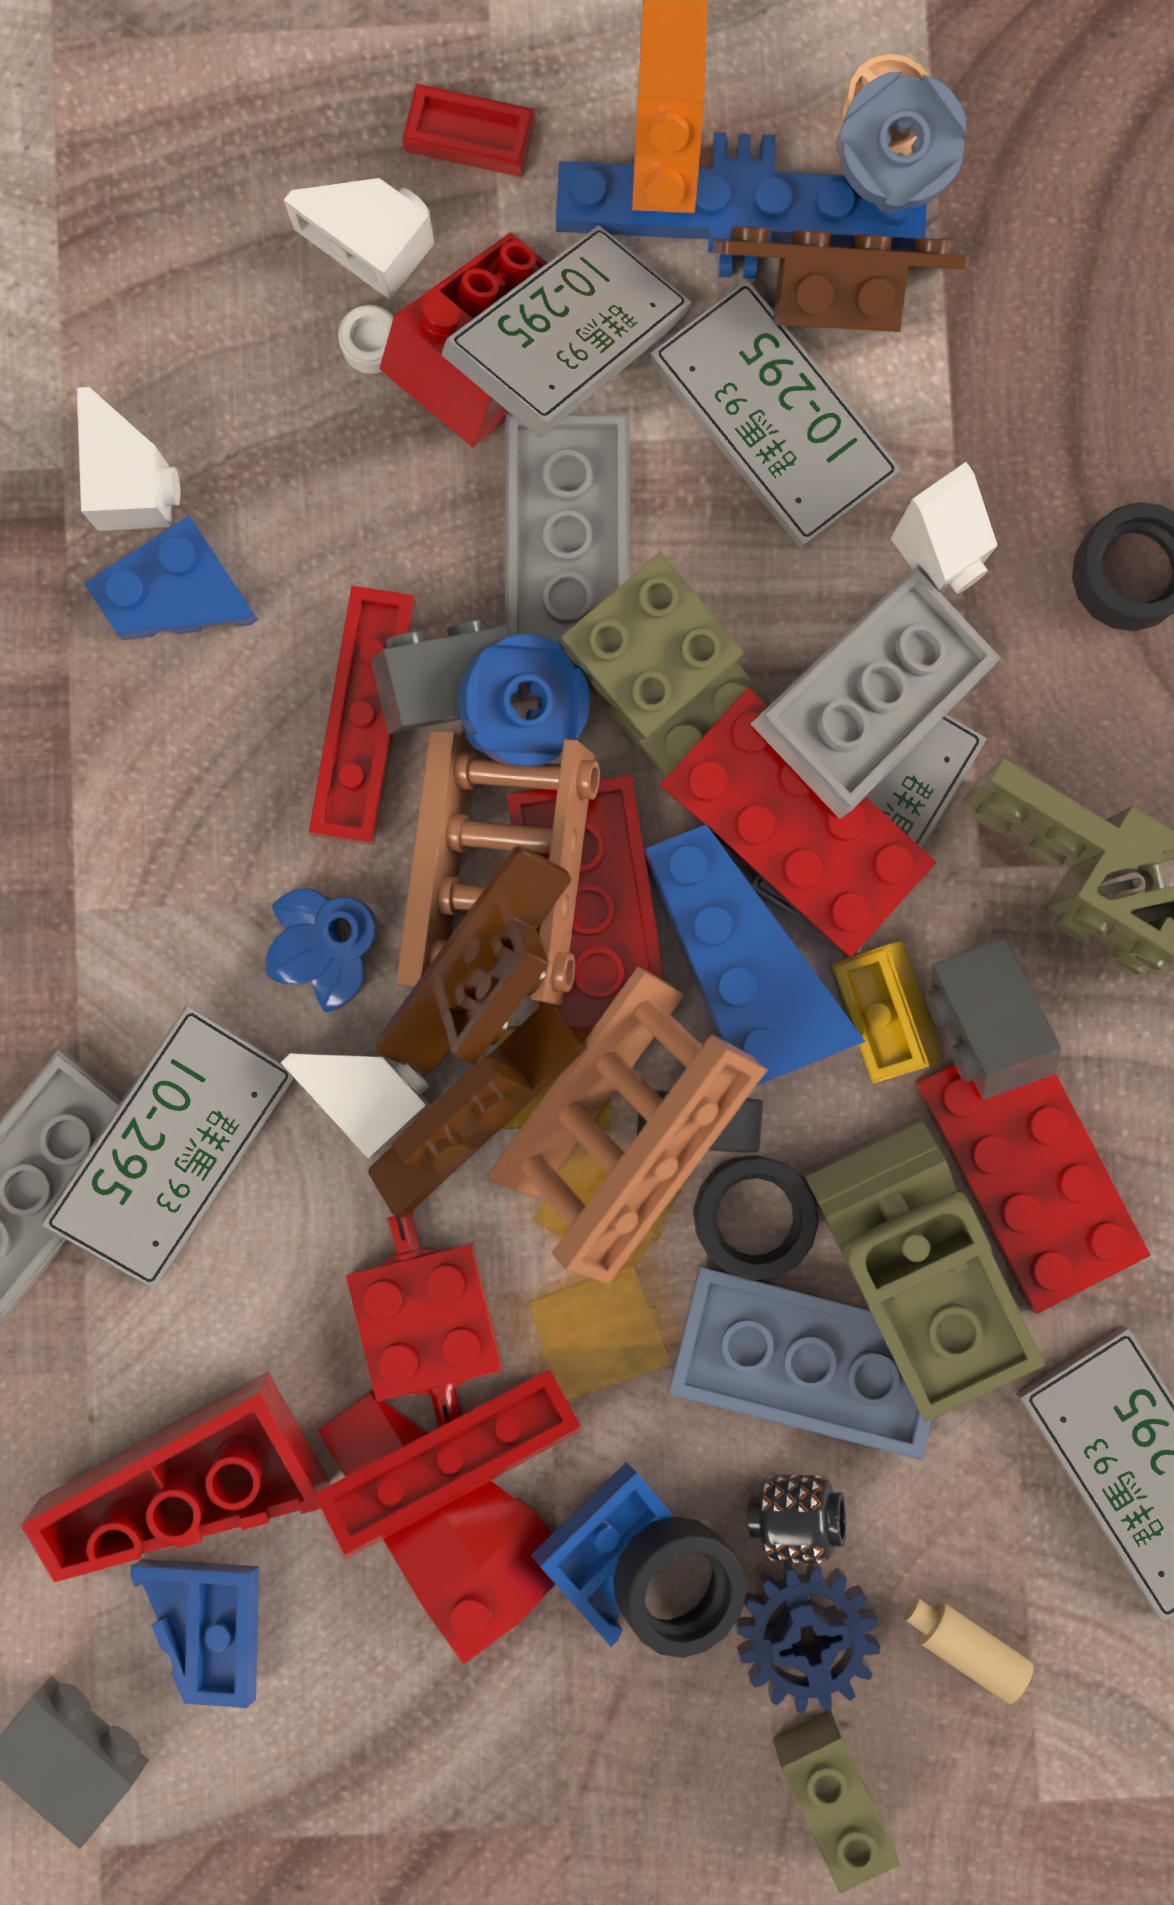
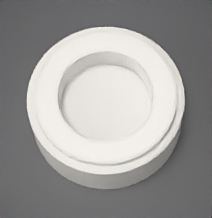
[338,305,394,374]

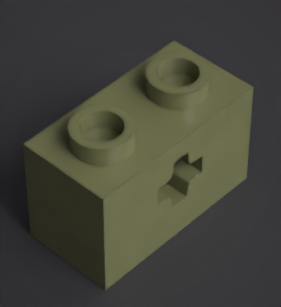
[773,1711,901,1894]

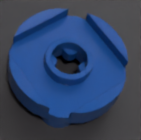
[458,634,590,767]

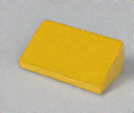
[831,941,943,1084]

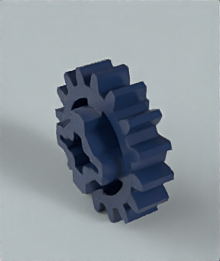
[735,1562,880,1714]

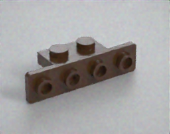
[713,226,970,332]
[375,846,571,1074]
[368,1003,584,1218]

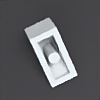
[284,178,435,300]
[77,387,180,531]
[891,462,997,594]
[280,1054,431,1158]

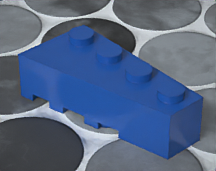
[645,824,866,1086]

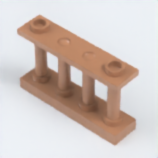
[396,730,600,1006]
[488,967,767,1284]

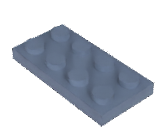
[668,1264,932,1460]

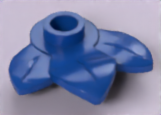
[265,888,378,1012]

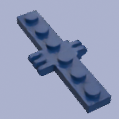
[556,132,927,279]

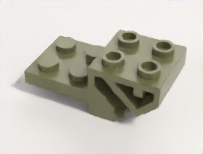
[557,551,771,778]
[963,758,1174,978]
[802,1117,1045,1422]

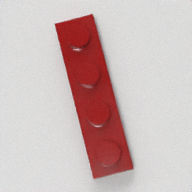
[309,585,416,845]
[314,1369,581,1560]

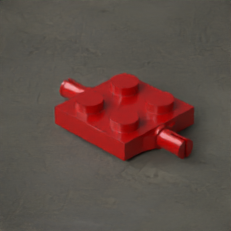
[346,1211,504,1428]

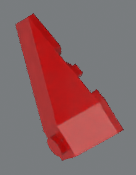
[318,1390,555,1665]

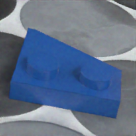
[84,516,258,640]
[531,1462,672,1647]
[130,1559,259,1708]

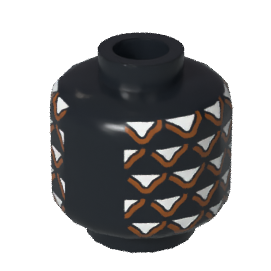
[748,1475,846,1563]

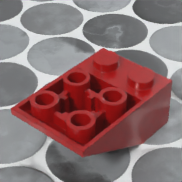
[379,232,547,448]

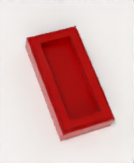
[402,83,536,177]

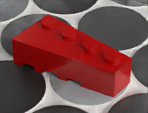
[21,1372,330,1583]

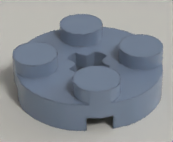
[836,72,967,214]

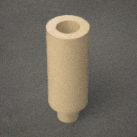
[904,1597,1033,1704]

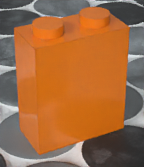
[632,0,707,213]

